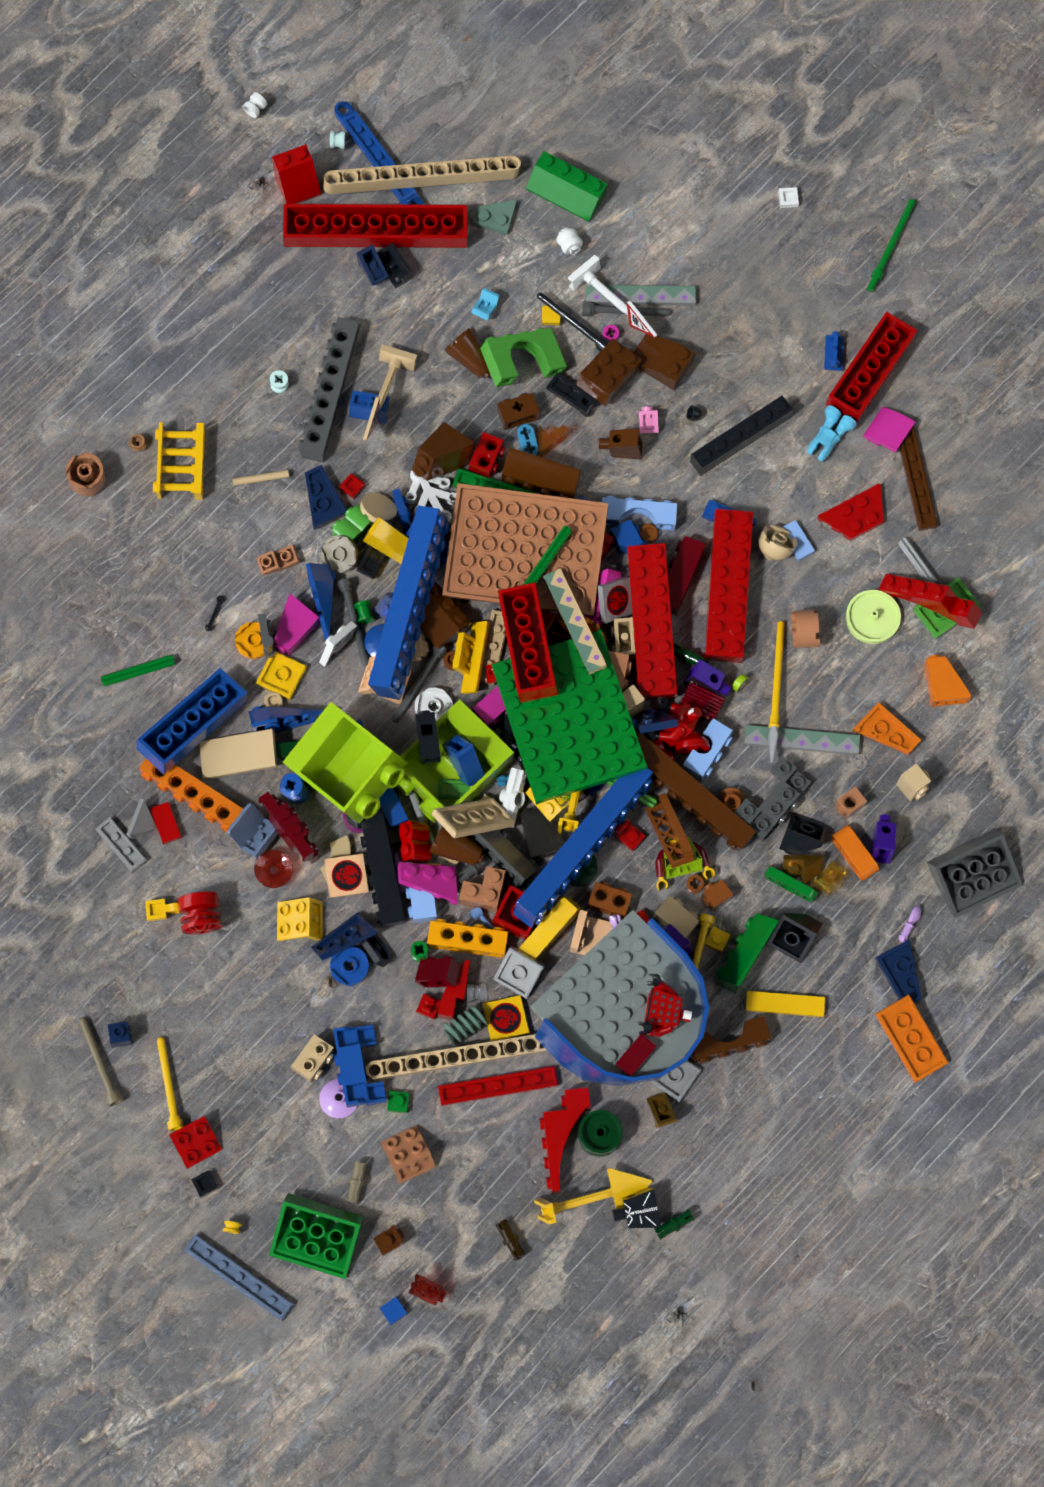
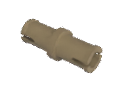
[346,1162,367,1204]

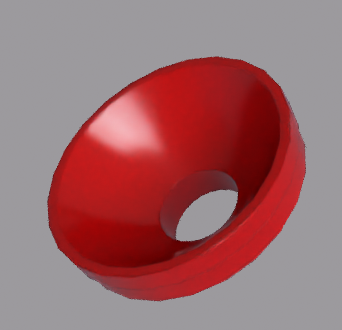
[675,732,710,755]

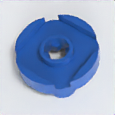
[330,947,369,987]

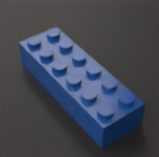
[136,668,247,775]

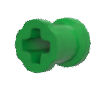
[354,600,375,624]
[411,941,428,962]

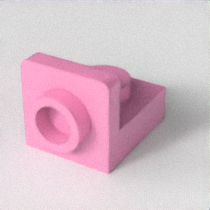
[637,406,659,434]

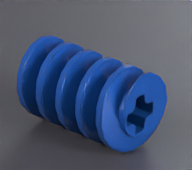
[280,773,311,804]

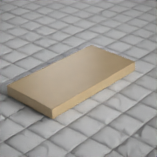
[200,729,277,780]
[432,798,515,838]

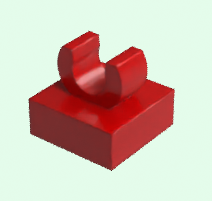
[416,993,441,1020]

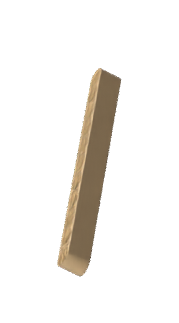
[323,156,521,194]
[366,1034,548,1080]

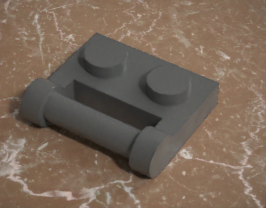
[258,613,276,658]

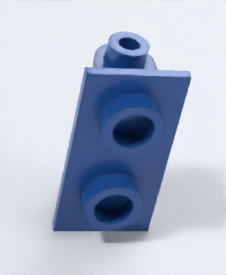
[824,331,844,371]

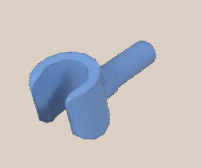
[470,907,494,929]

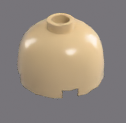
[758,525,798,561]

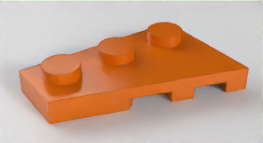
[852,702,921,755]

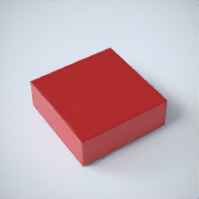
[339,473,365,500]

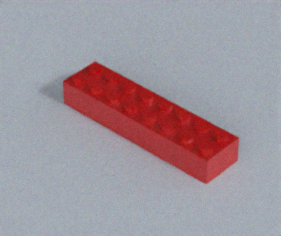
[704,509,753,663]
[627,543,678,699]

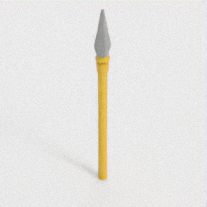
[768,621,785,763]

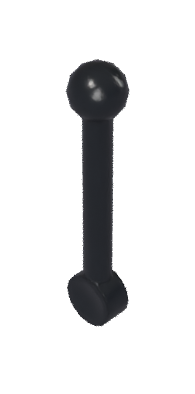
[205,596,224,632]

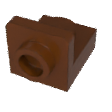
[373,1225,405,1256]

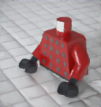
[645,697,702,747]
[639,974,692,1037]

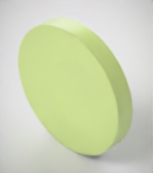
[845,590,901,644]

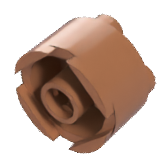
[66,453,106,497]
[791,609,820,648]

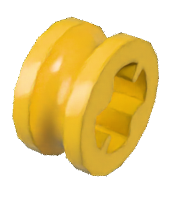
[223,1221,242,1234]

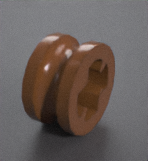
[686,875,704,894]

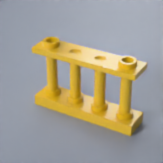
[153,422,205,500]

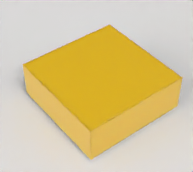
[541,306,560,326]

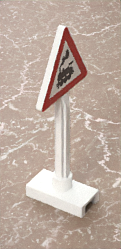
[568,255,657,338]

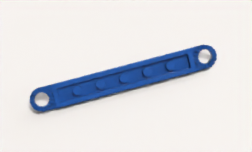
[334,101,423,205]

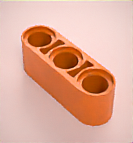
[831,825,879,881]

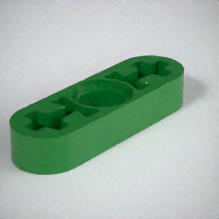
[764,867,818,903]

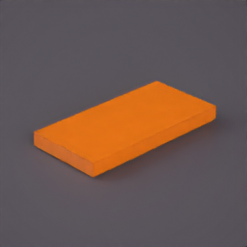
[875,995,949,1083]

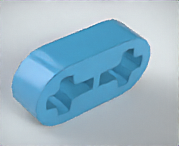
[517,424,538,456]

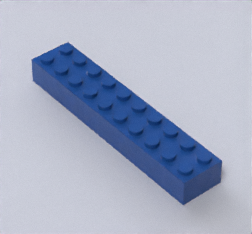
[368,505,450,700]
[513,769,653,928]

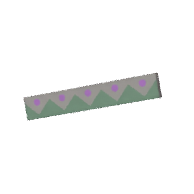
[585,285,696,305]
[744,725,860,755]

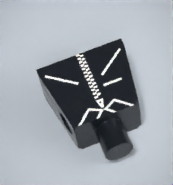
[612,1187,661,1228]

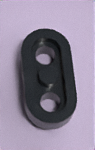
[361,934,392,967]

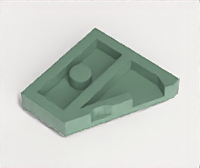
[472,200,517,235]

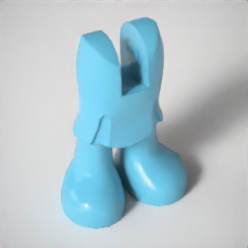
[807,405,857,462]

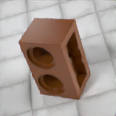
[587,881,632,919]

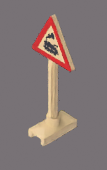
[363,344,417,441]

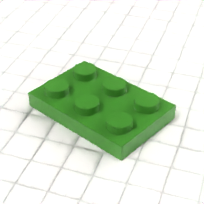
[913,577,981,640]

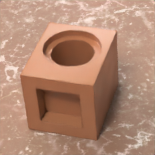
[835,786,867,819]

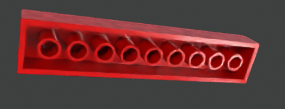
[283,204,467,248]

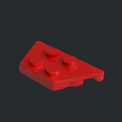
[817,483,884,541]

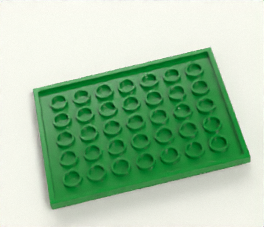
[491,630,648,805]

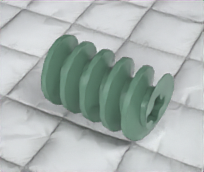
[444,1006,488,1047]

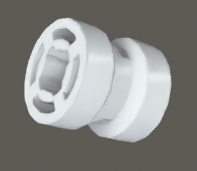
[242,92,268,118]

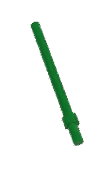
[867,199,916,292]

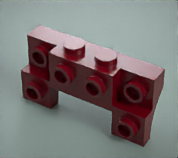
[258,792,319,864]

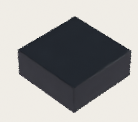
[191,1170,218,1198]

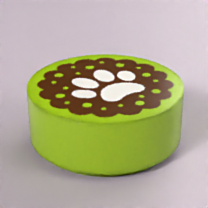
[732,674,749,693]

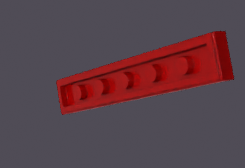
[438,1066,558,1106]

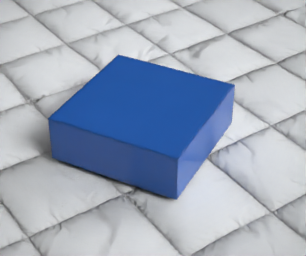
[379,1297,407,1325]

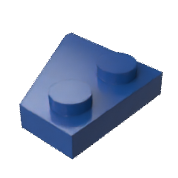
[392,489,412,538]

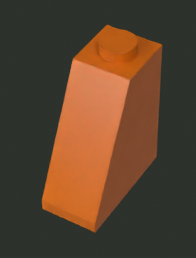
[924,655,971,707]

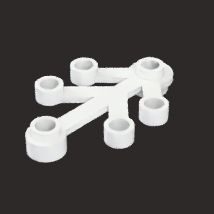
[405,470,456,524]

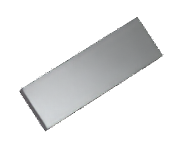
[95,817,147,873]

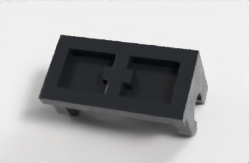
[377,243,412,289]

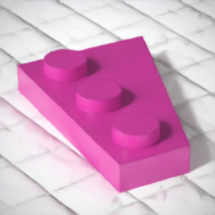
[398,862,458,905]

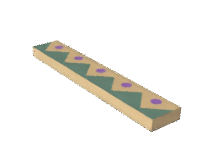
[543,568,607,675]

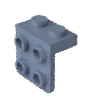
[227,803,278,860]

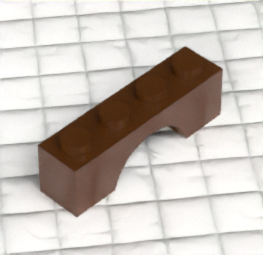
[692,1016,771,1064]

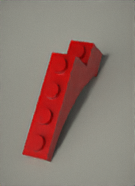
[878,574,982,629]
[539,1087,590,1194]

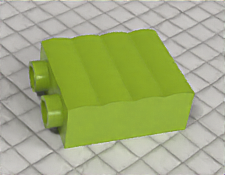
[396,699,514,823]
[283,702,408,824]

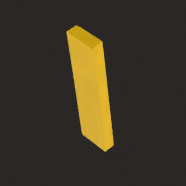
[745,991,825,1018]

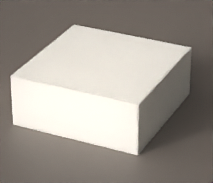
[778,187,799,208]

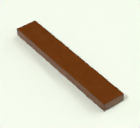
[899,426,938,531]

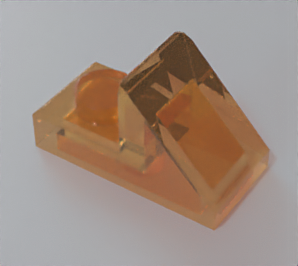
[538,424,569,458]

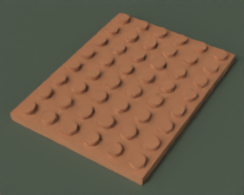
[442,483,608,616]

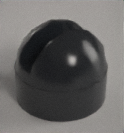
[686,405,702,421]

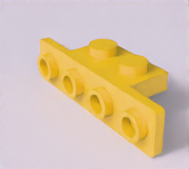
[452,621,490,694]

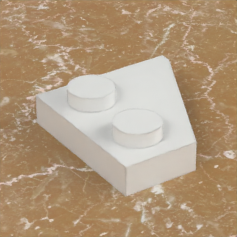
[319,621,357,667]

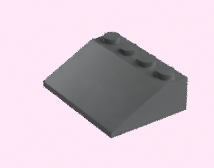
[927,829,1023,918]

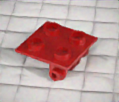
[169,1116,222,1169]

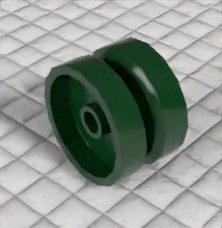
[578,1110,623,1157]

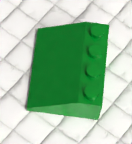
[269,1193,365,1279]

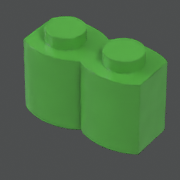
[332,504,374,544]

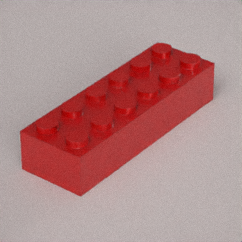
[826,311,918,423]
[498,582,558,703]

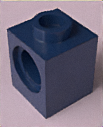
[107,1021,132,1048]

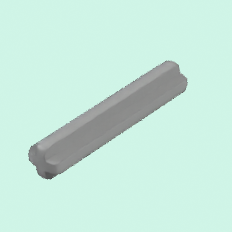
[898,537,937,583]

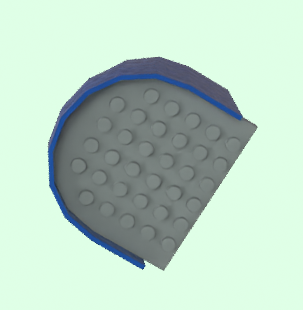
[530,910,709,1086]

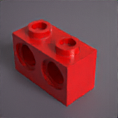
[469,432,506,478]

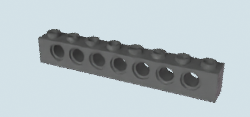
[298,317,360,463]

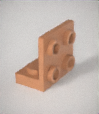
[381,1126,436,1184]

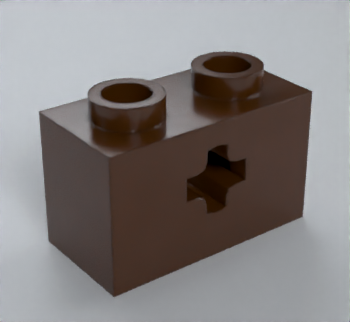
[497,393,540,430]

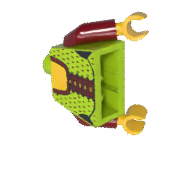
[655,833,715,890]

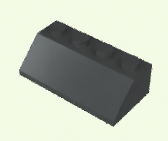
[469,830,537,889]

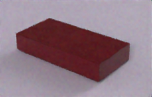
[615,1035,657,1077]

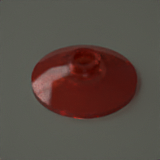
[254,850,293,888]

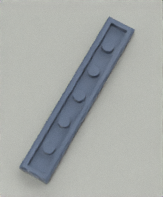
[184,1234,294,1321]

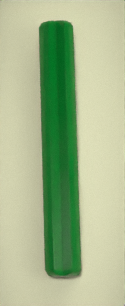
[523,525,572,585]
[101,654,175,686]

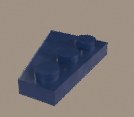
[305,465,346,530]
[638,708,678,734]
[311,912,377,961]
[875,939,922,1004]

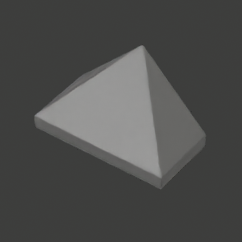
[127,798,157,840]

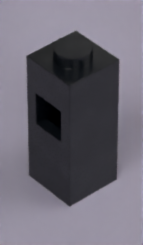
[415,710,441,764]

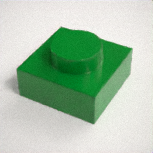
[387,1091,409,1114]

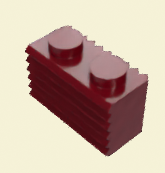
[680,682,725,722]
[415,956,461,988]

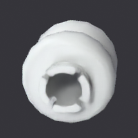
[556,228,583,255]

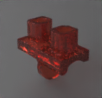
[409,1274,446,1306]

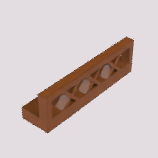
[645,793,694,868]

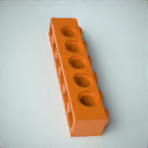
[139,759,243,833]

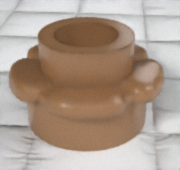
[128,434,147,452]

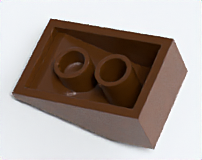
[633,334,695,390]

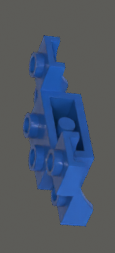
[333,1025,387,1108]

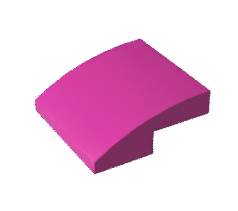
[863,407,915,453]

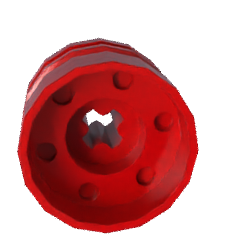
[177,891,222,935]

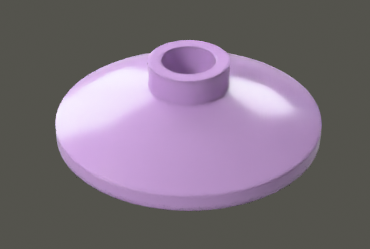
[319,1079,357,1119]

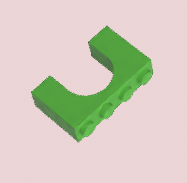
[480,328,567,387]

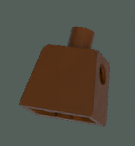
[599,429,643,460]

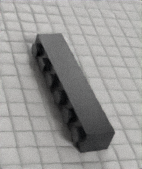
[690,395,793,476]
[357,807,405,928]

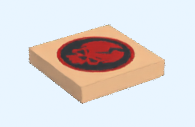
[324,854,369,898]

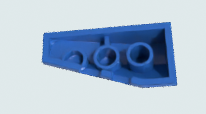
[306,563,336,642]
[248,706,324,733]

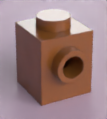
[701,879,733,911]

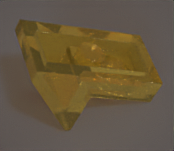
[813,861,847,896]

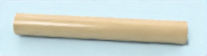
[232,470,289,486]

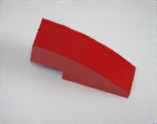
[438,960,470,1020]

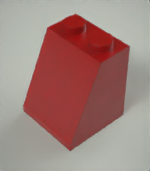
[272,144,321,204]

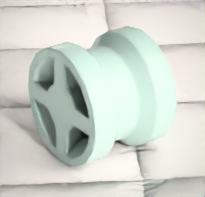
[330,131,345,149]
[270,370,289,393]

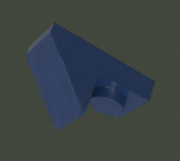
[356,244,389,286]

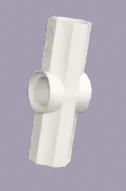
[499,768,527,828]

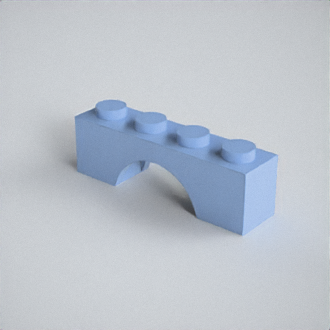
[602,496,677,531]

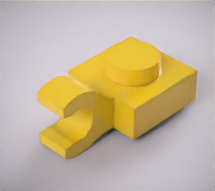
[145,899,179,921]

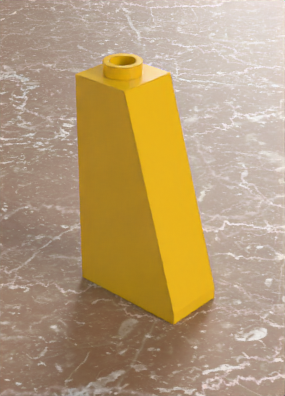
[363,517,409,564]
[519,896,584,960]

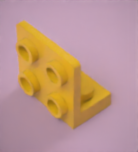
[277,897,323,941]

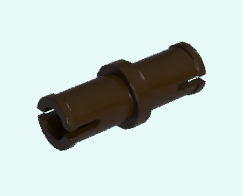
[495,1219,526,1261]

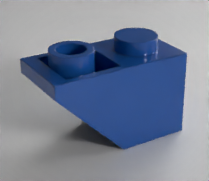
[610,520,648,554]

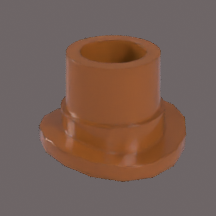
[718,787,745,812]

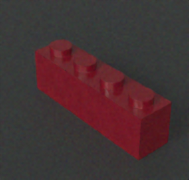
[668,536,706,616]

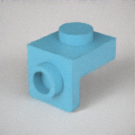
[471,288,500,321]

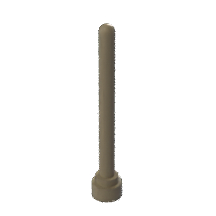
[79,1017,123,1107]

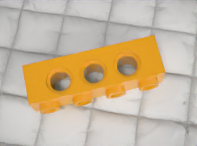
[427,919,508,959]

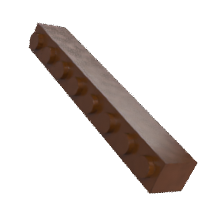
[636,731,756,851]

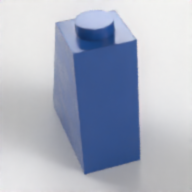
[442,735,484,787]

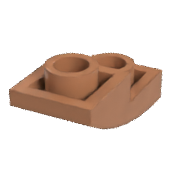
[256,545,300,575]

